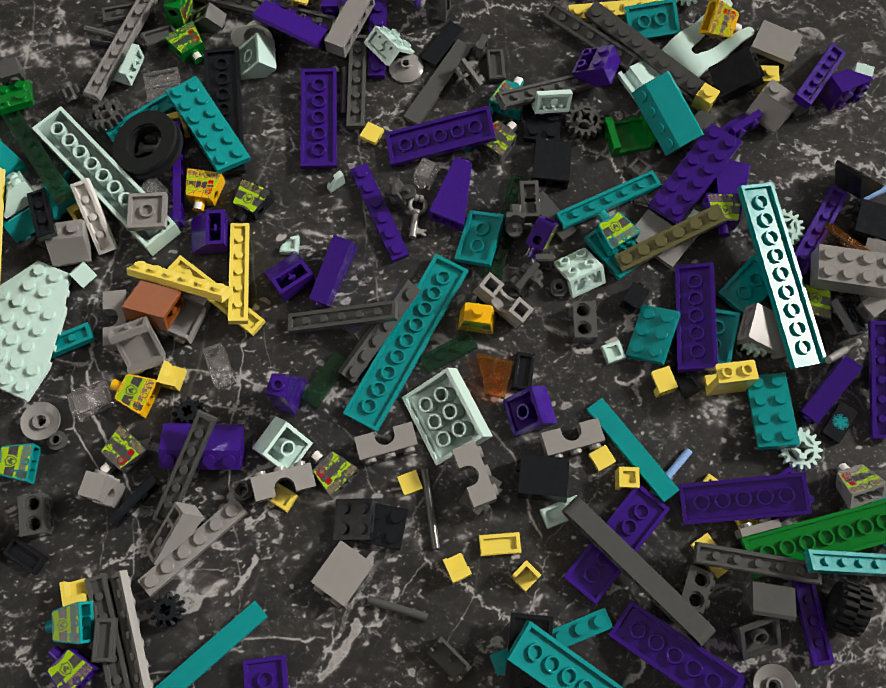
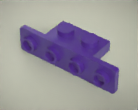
[721,109,763,139]

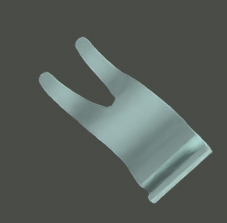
[617,0,754,101]

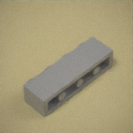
[324,0,375,58]

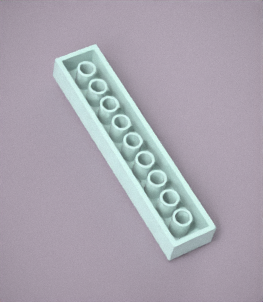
[32,106,181,256]

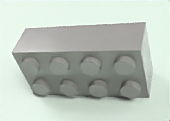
[810,244,886,299]

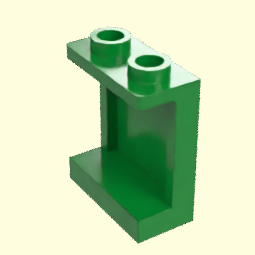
[602,114,657,157]

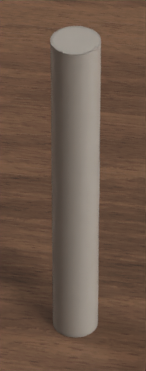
[825,338,862,364]

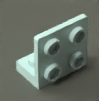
[364,26,414,66]
[112,43,145,86]
[531,89,573,114]
[554,248,606,298]

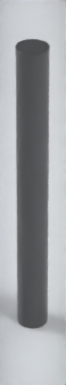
[84,25,146,48]
[420,468,440,550]

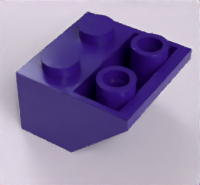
[572,45,621,87]
[818,69,874,112]
[191,209,229,255]
[264,253,315,302]

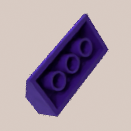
[252,0,329,52]
[158,423,245,470]

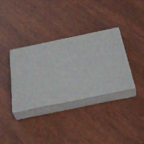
[634,209,694,269]

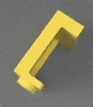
[703,360,759,396]

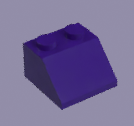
[503,386,557,437]

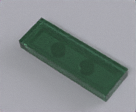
[419,331,478,375]
[301,351,346,409]

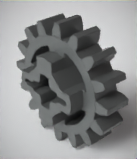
[85,98,126,132]
[565,102,604,140]

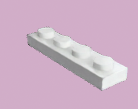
[70,178,118,255]

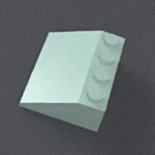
[402,367,493,466]

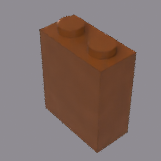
[121,280,185,331]

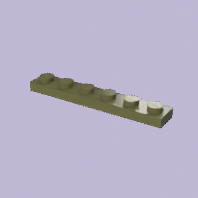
[614,204,727,273]

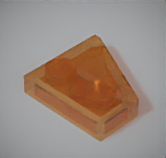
[825,222,871,251]
[477,353,514,399]

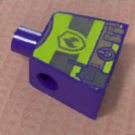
[702,193,742,238]
[526,216,559,259]
[47,645,102,688]

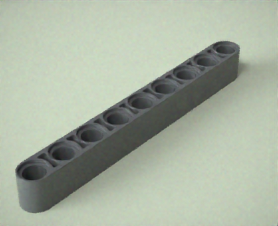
[562,496,716,647]

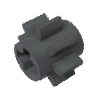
[56,81,80,102]

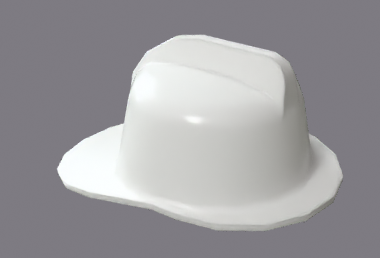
[231,20,273,47]

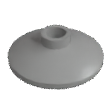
[389,53,423,84]
[20,402,61,441]
[752,664,796,688]

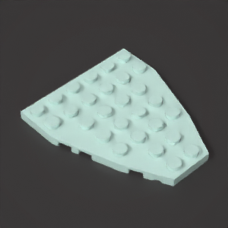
[0,261,72,402]

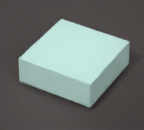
[69,261,97,288]
[600,340,626,365]

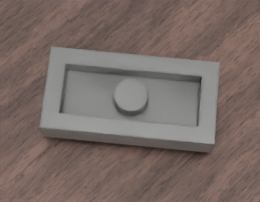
[734,517,782,539]

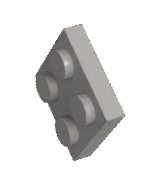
[127,192,168,231]

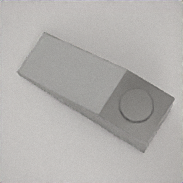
[146,502,203,565]

